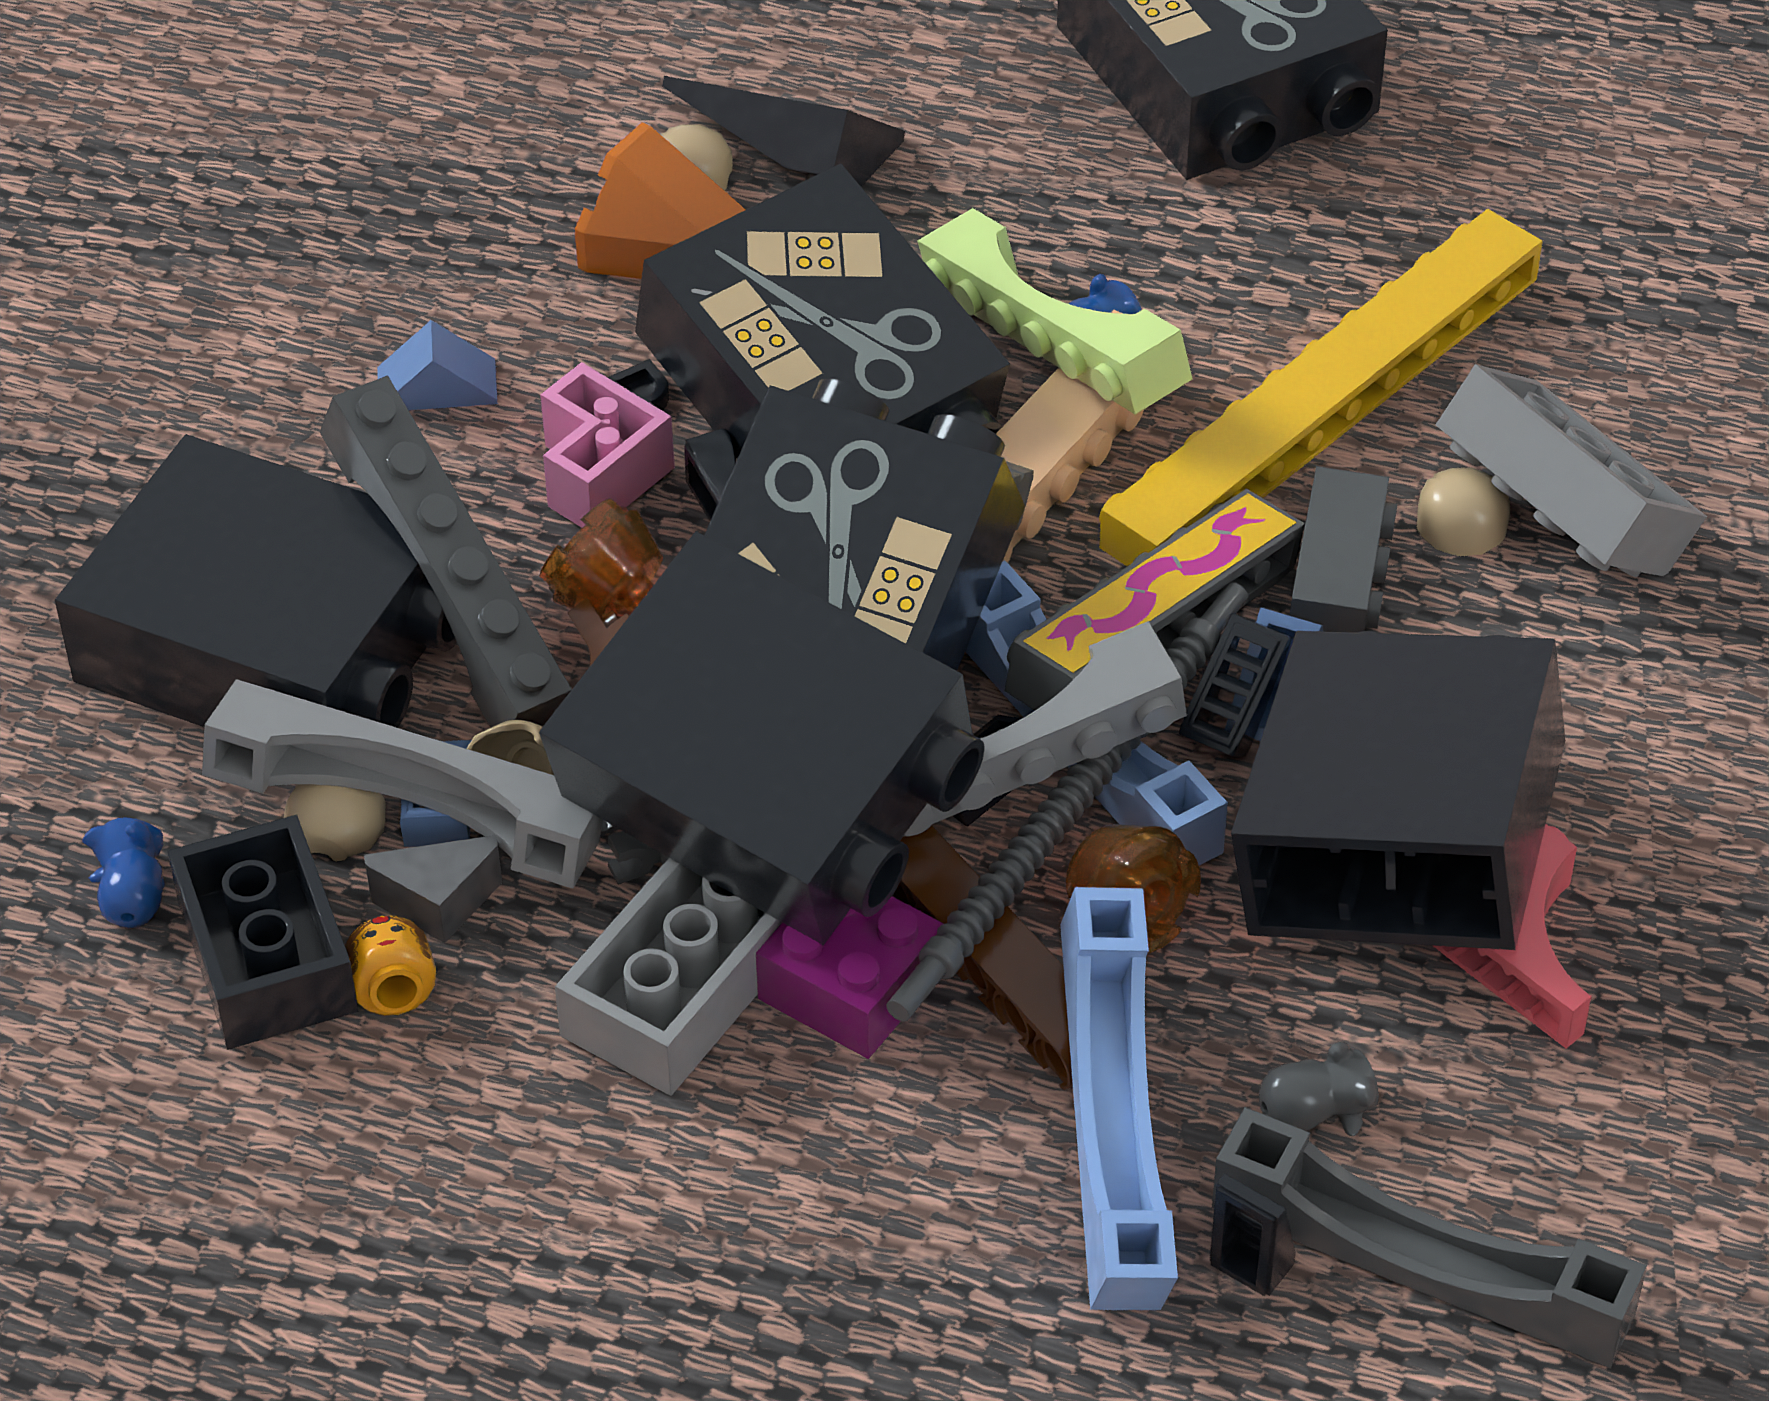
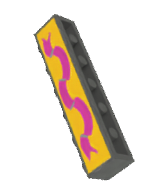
[1004,489,1305,710]

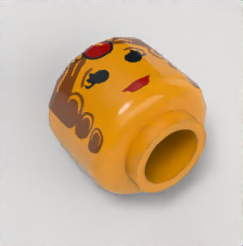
[344,916,436,1016]

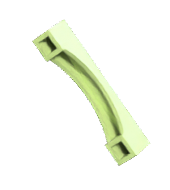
[917,208,1192,414]

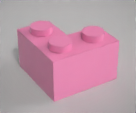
[540,362,675,535]

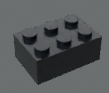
[167,814,359,1050]

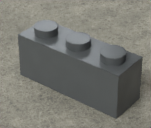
[1290,466,1398,633]

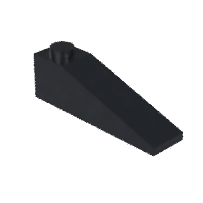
[662,75,906,187]

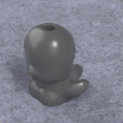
[1258,1041,1379,1137]

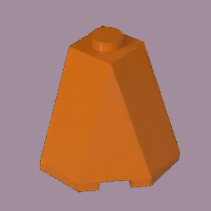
[575,122,746,279]

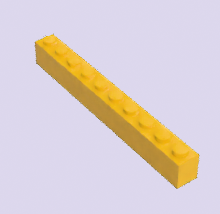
[1099,209,1543,566]

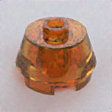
[539,498,663,616]
[1066,824,1201,954]

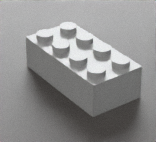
[1436,364,1707,577]
[555,858,782,1096]

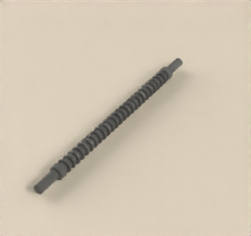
[886,583,1248,1022]

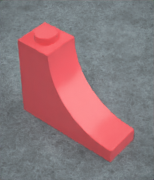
[1432,824,1591,1049]

